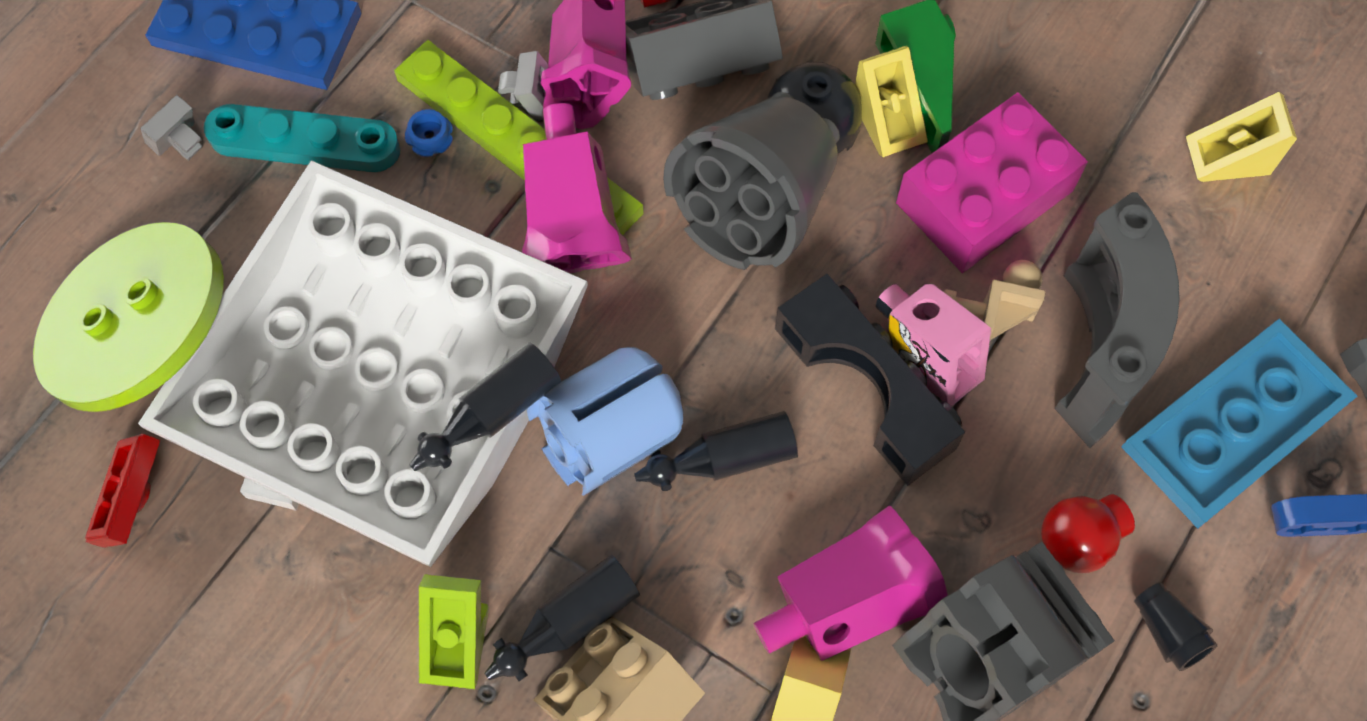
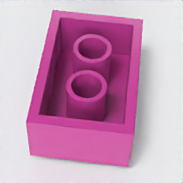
[896,92,1088,274]

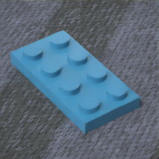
[1121,319,1358,529]

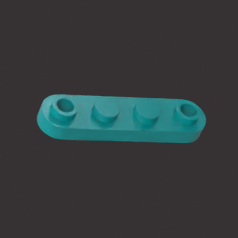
[203,104,401,172]

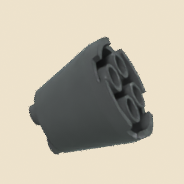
[663,92,840,270]

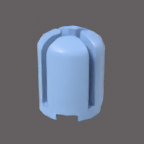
[527,347,683,496]

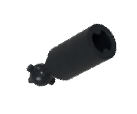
[409,343,561,471]
[634,411,798,491]
[484,555,640,682]

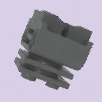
[892,542,1115,721]

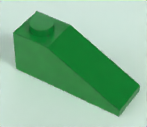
[875,0,956,153]

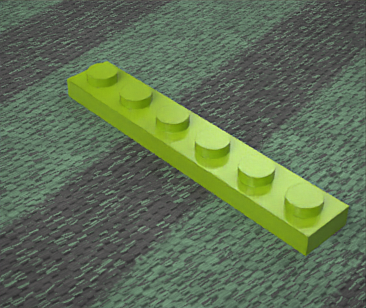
[394,40,644,235]

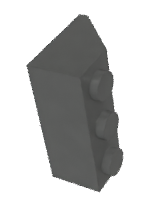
[625,0,783,100]

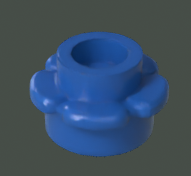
[405,109,453,157]

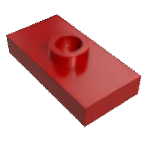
[85,434,160,548]

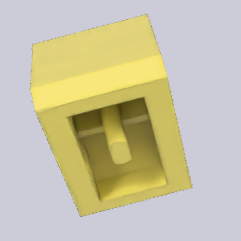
[855,46,928,157]
[1186,92,1297,182]
[771,636,851,721]

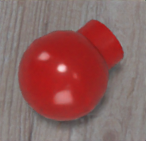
[1041,494,1135,573]

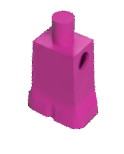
[541,0,631,129]
[522,103,632,273]
[753,506,948,661]

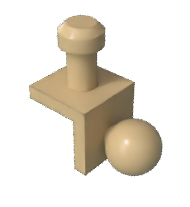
[943,260,1045,340]

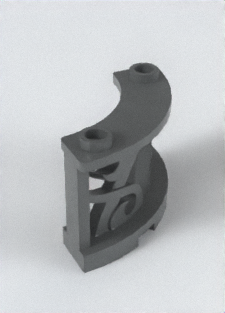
[1055,192,1180,448]

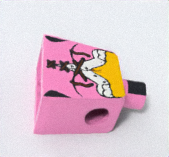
[875,284,991,406]

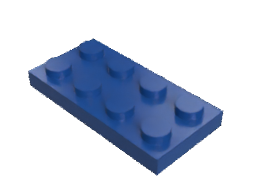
[145,0,362,90]

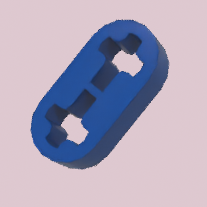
[1271,494,1367,537]

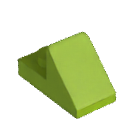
[419,574,488,689]

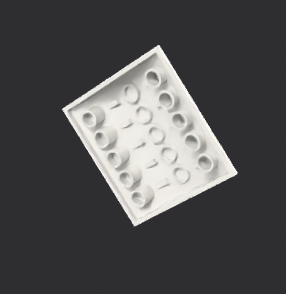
[138,161,588,567]

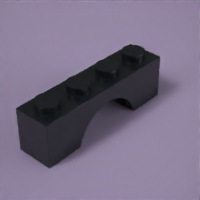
[775,274,965,486]

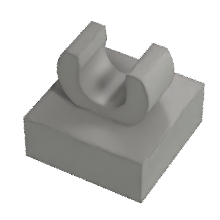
[498,51,548,121]
[140,95,202,161]

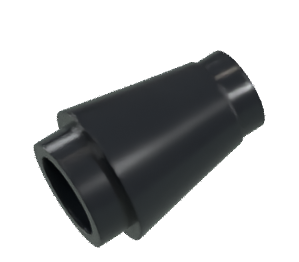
[1134,582,1218,671]

